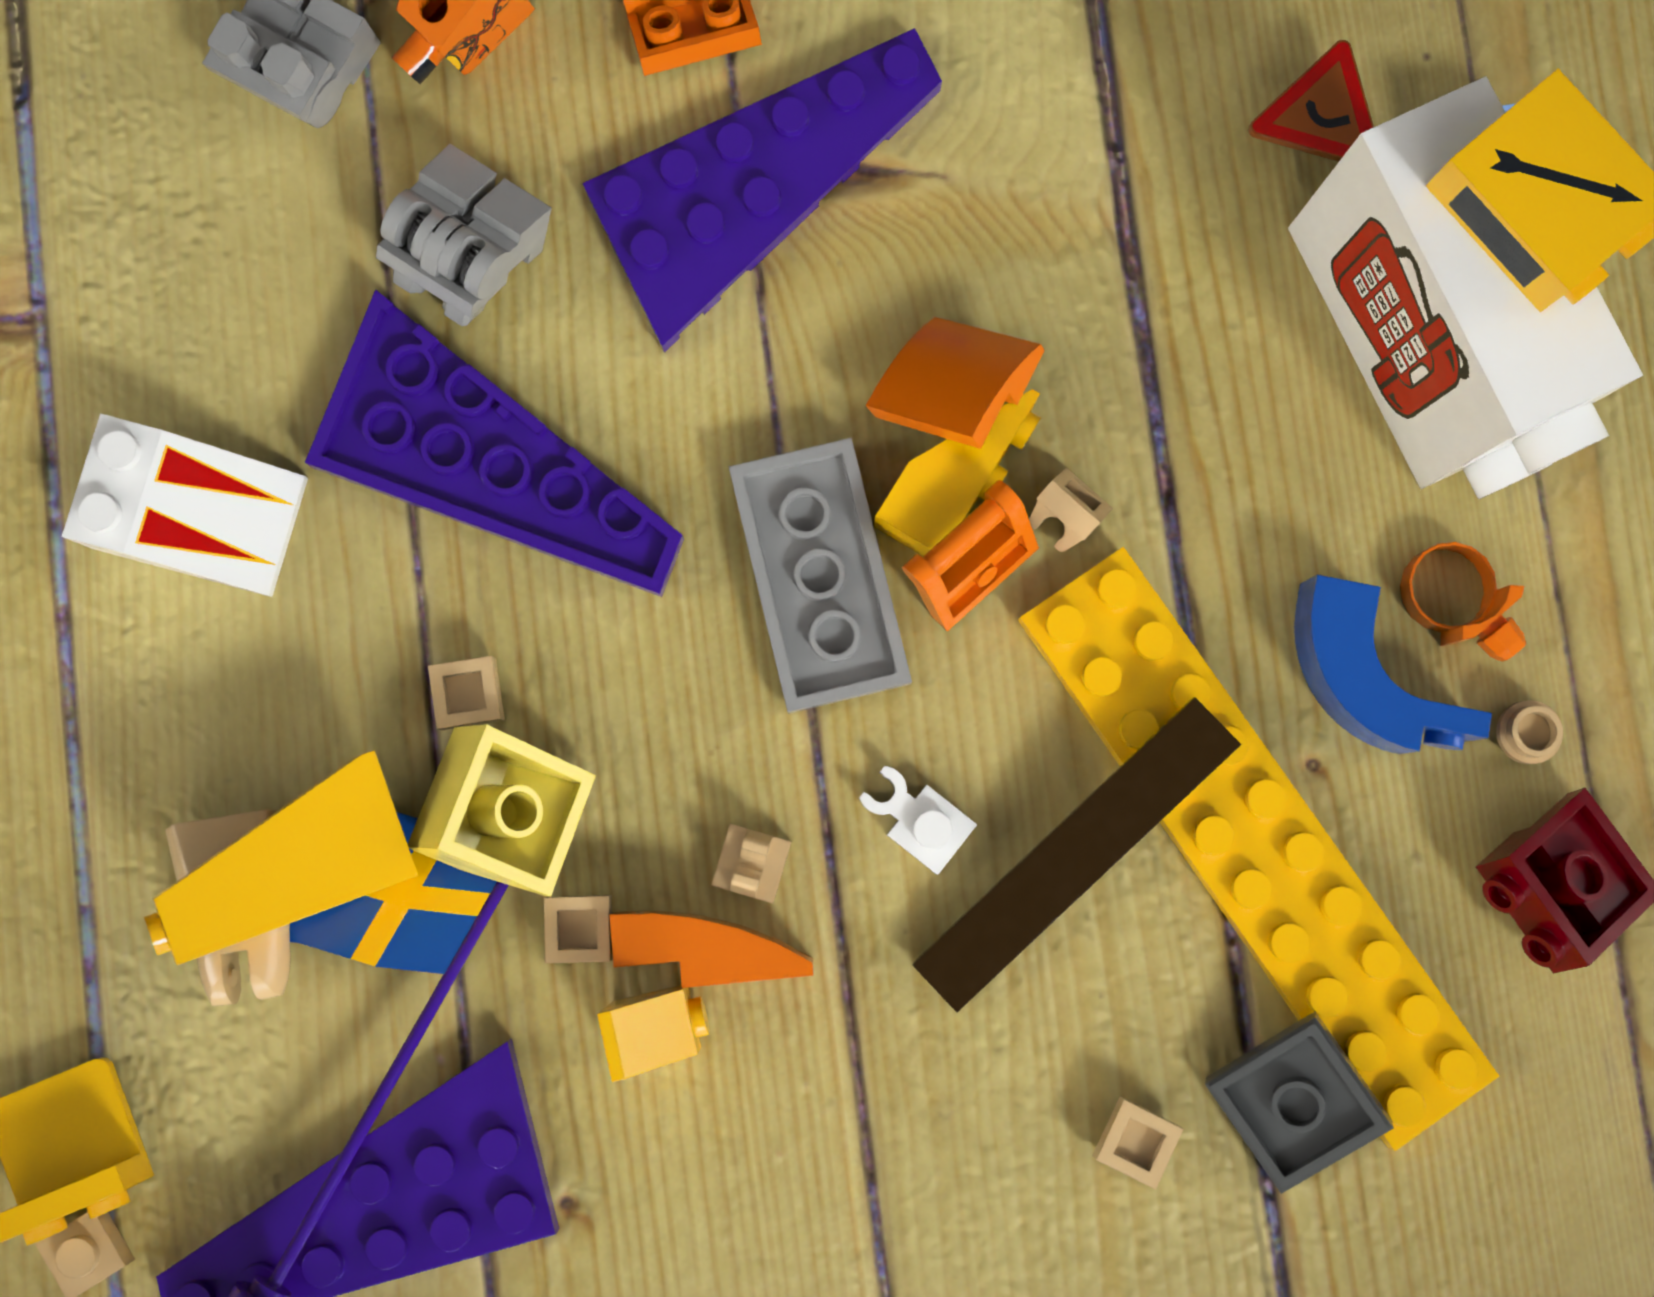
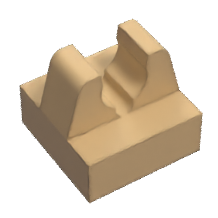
[1029,467,1113,552]
[712,823,792,904]

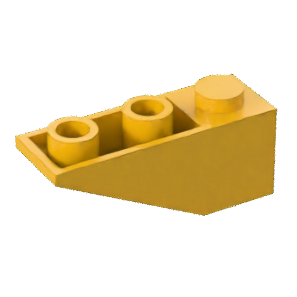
[874,389,1041,556]

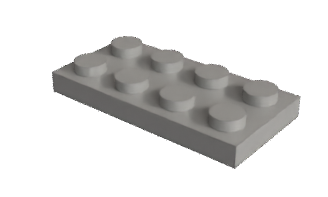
[729,438,912,714]

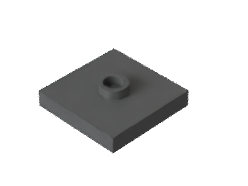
[1205,1011,1394,1194]

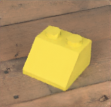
[408,724,596,897]

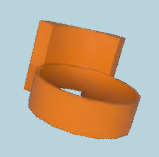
[1400,542,1526,662]

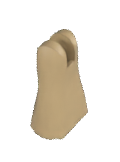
[165,809,291,1007]

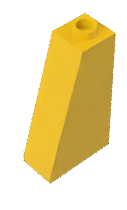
[144,750,418,965]

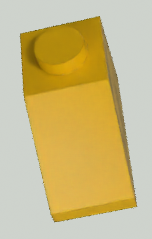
[597,985,710,1082]

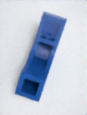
[1294,575,1492,754]

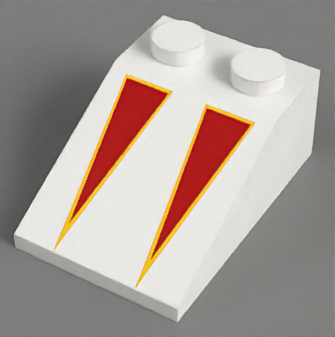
[61,413,308,597]

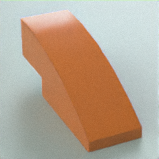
[609,911,814,988]

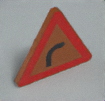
[1248,40,1374,162]

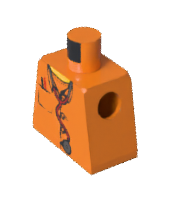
[391,0,535,85]

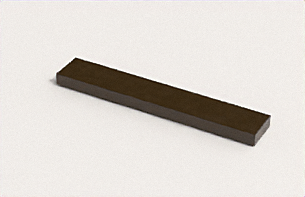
[912,697,1242,1012]

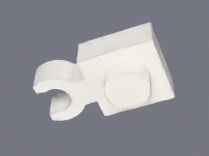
[859,766,977,875]

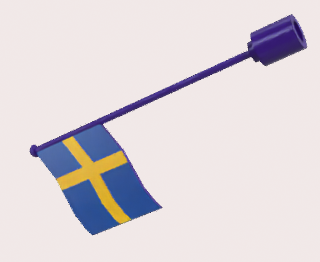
[228,812,509,1297]

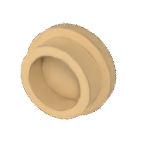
[1496,700,1563,764]

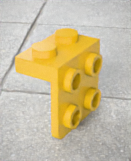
[0,1057,154,1246]

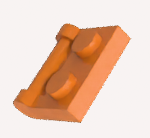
[902,480,1039,631]

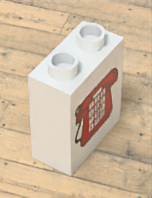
[1288,76,1643,500]

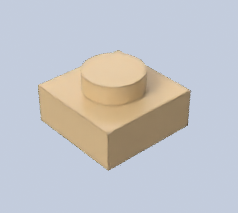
[428,656,505,730]
[544,895,613,964]
[1092,1096,1184,1190]
[36,1212,135,1297]

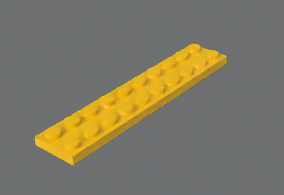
[1018,546,1499,1151]

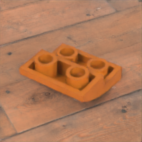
[623,0,762,76]
[866,317,1045,449]

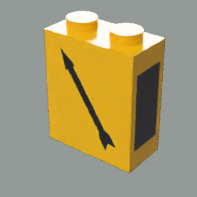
[1426,68,1654,312]

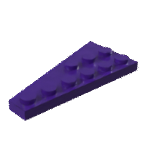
[582,28,942,353]
[305,289,684,597]
[156,1038,559,1297]

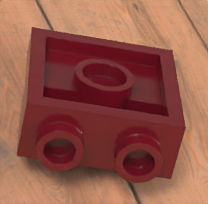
[1476,787,1654,974]

